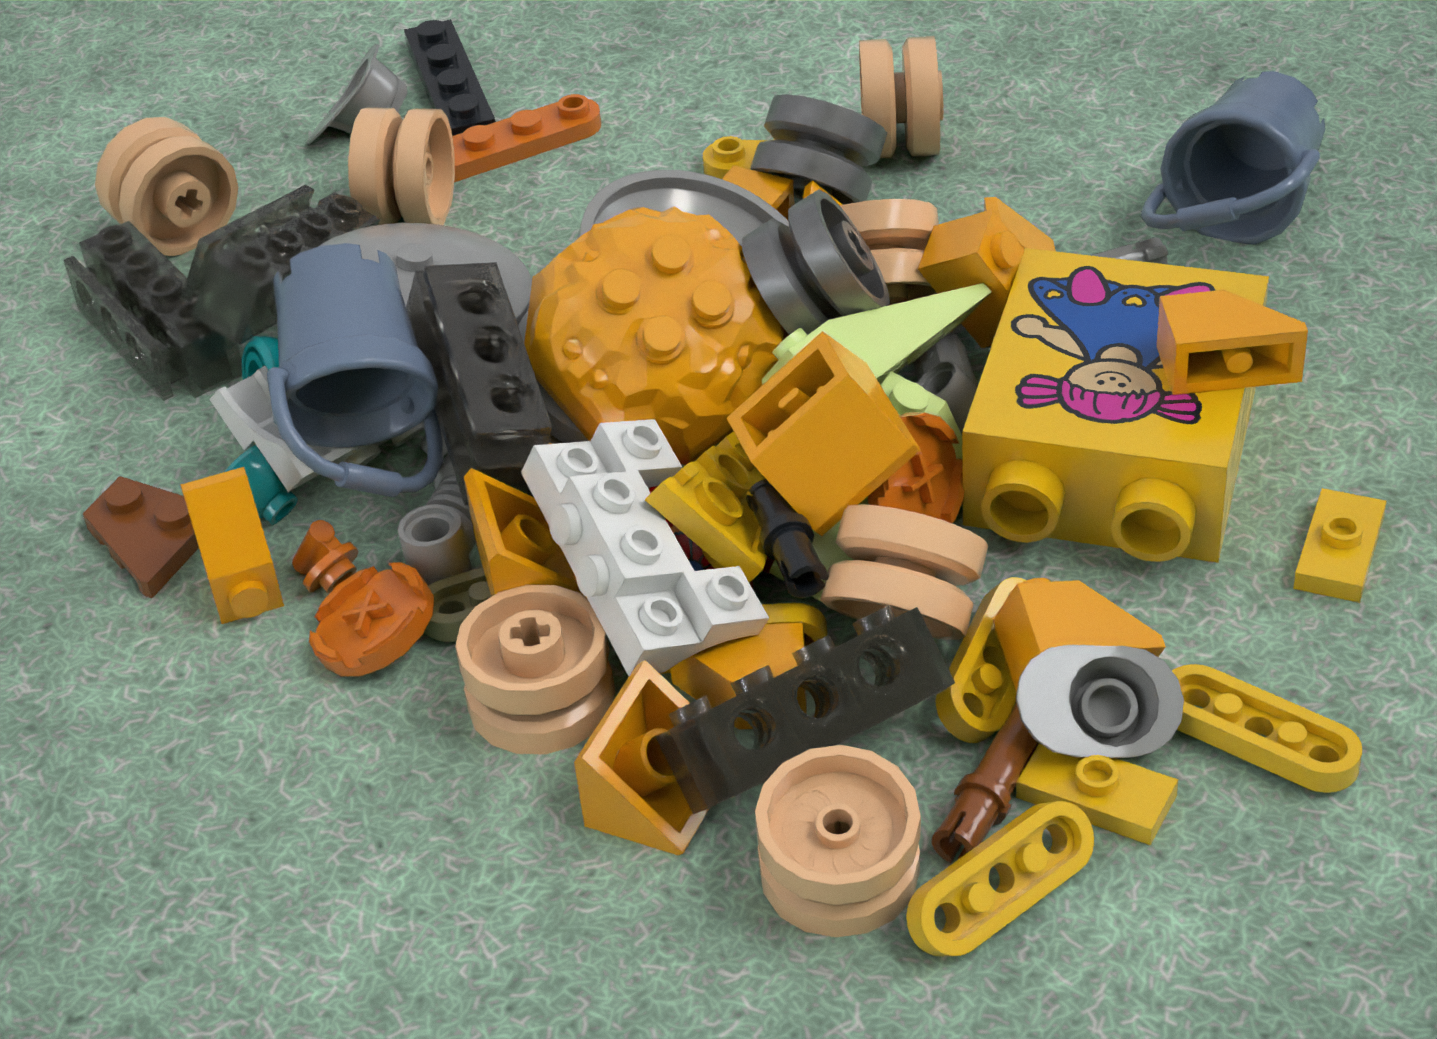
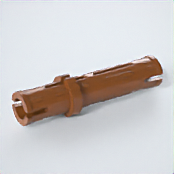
[931,702,1039,863]

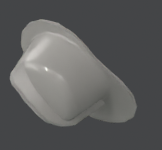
[306,44,407,145]
[1016,645,1184,758]

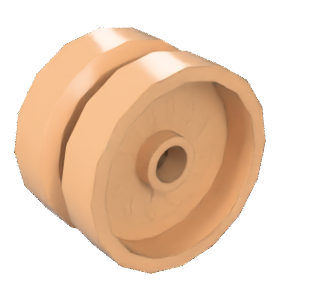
[859,36,944,158]
[348,107,455,227]
[95,117,239,256]
[840,199,939,306]
[820,504,988,640]
[455,585,615,754]
[755,745,921,937]

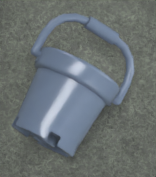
[1140,71,1326,244]
[267,243,443,497]

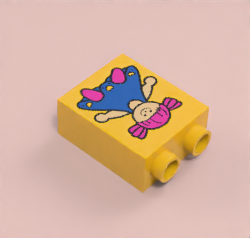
[962,248,1269,563]

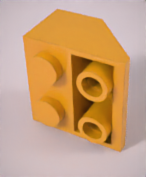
[727,331,920,536]

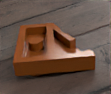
[83,476,199,598]

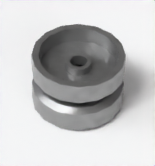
[750,94,887,205]
[742,189,890,335]

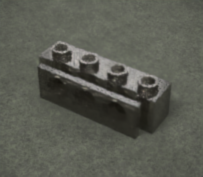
[181,184,380,345]
[63,221,242,401]
[406,262,553,506]
[655,605,955,814]

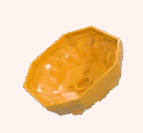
[522,206,789,465]

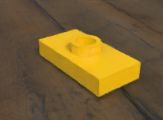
[1293,488,1387,603]
[1016,743,1178,845]

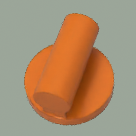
[292,520,359,593]

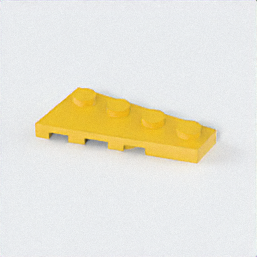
[645,431,767,582]

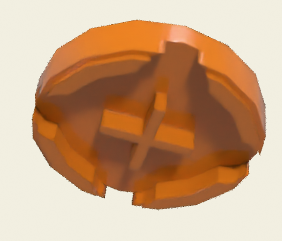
[868,412,965,524]
[309,562,434,677]

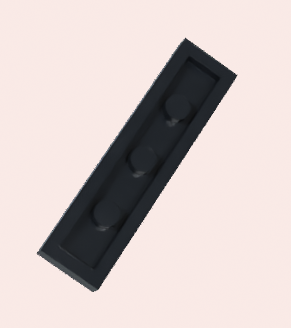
[404,19,496,136]

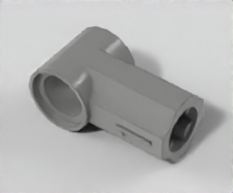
[913,334,978,435]

